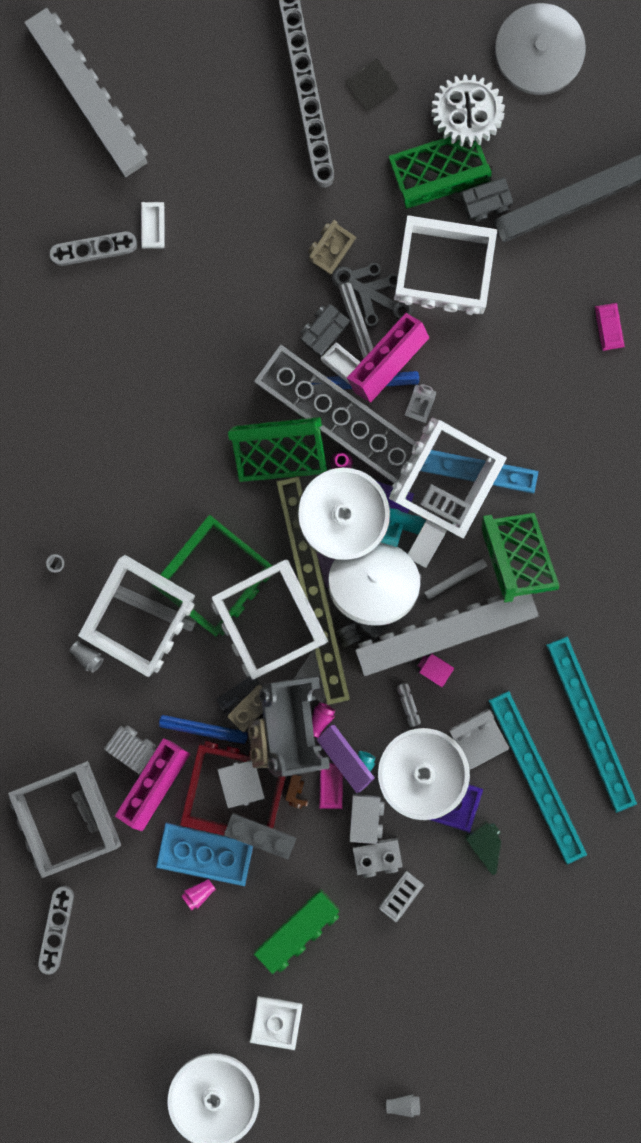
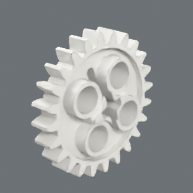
[431,74,505,147]

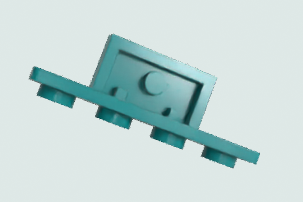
[381,508,426,547]

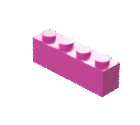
[347,313,429,403]
[115,738,190,831]

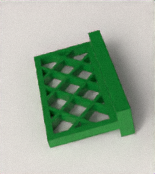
[389,136,492,209]
[228,417,327,482]
[481,513,559,603]

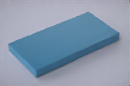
[156,823,253,886]

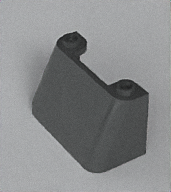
[259,677,330,777]

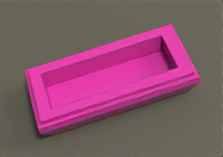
[595,303,625,351]
[320,763,343,809]

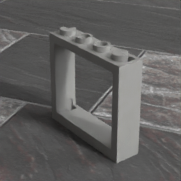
[8,761,121,878]

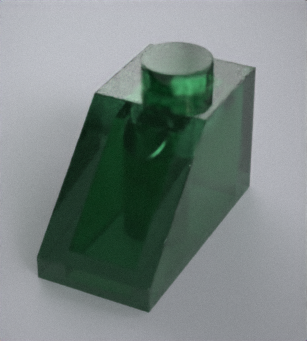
[464,821,501,875]

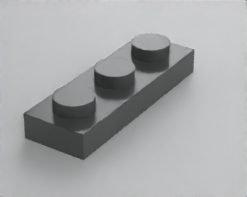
[224,813,297,860]

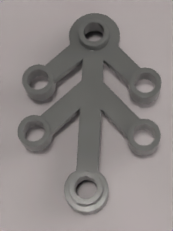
[332,263,412,327]

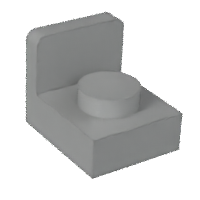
[405,384,437,423]

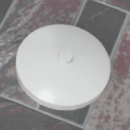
[298,468,390,560]
[328,542,420,625]
[378,728,470,820]
[168,1053,260,1143]

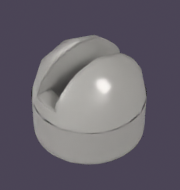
[46,554,64,573]

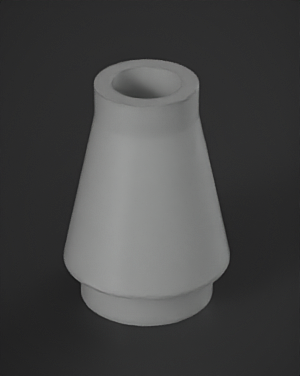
[69,641,104,673]
[386,1094,420,1118]

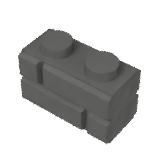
[460,177,513,222]
[300,304,350,358]

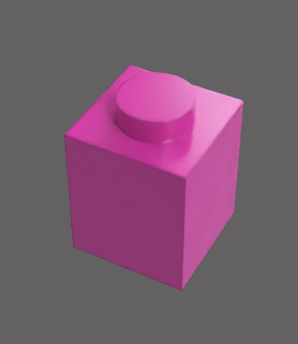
[417,653,454,687]

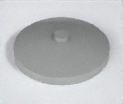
[495,3,586,95]

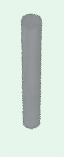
[424,559,487,600]

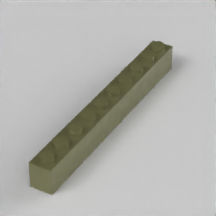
[277,477,350,705]

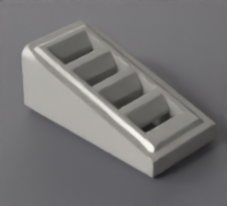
[420,484,472,526]
[378,871,424,922]

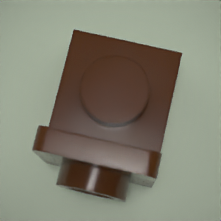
[285,774,309,809]

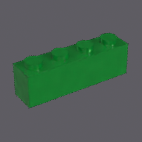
[254,889,340,974]

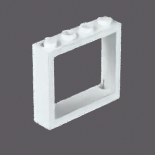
[394,215,497,315]
[389,418,507,539]
[78,555,195,677]
[211,560,329,680]

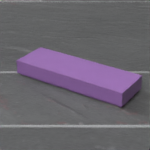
[317,725,374,793]

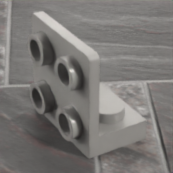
[448,709,509,769]

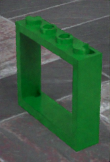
[152,515,272,637]

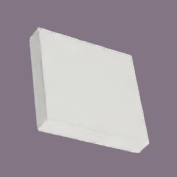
[250,996,302,1050]

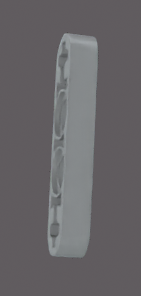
[50,232,137,266]
[38,886,74,974]

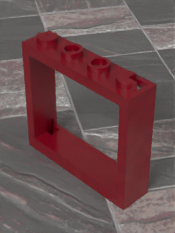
[180,741,285,836]

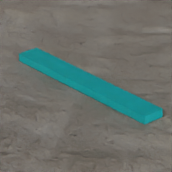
[546,636,637,813]
[488,691,587,865]

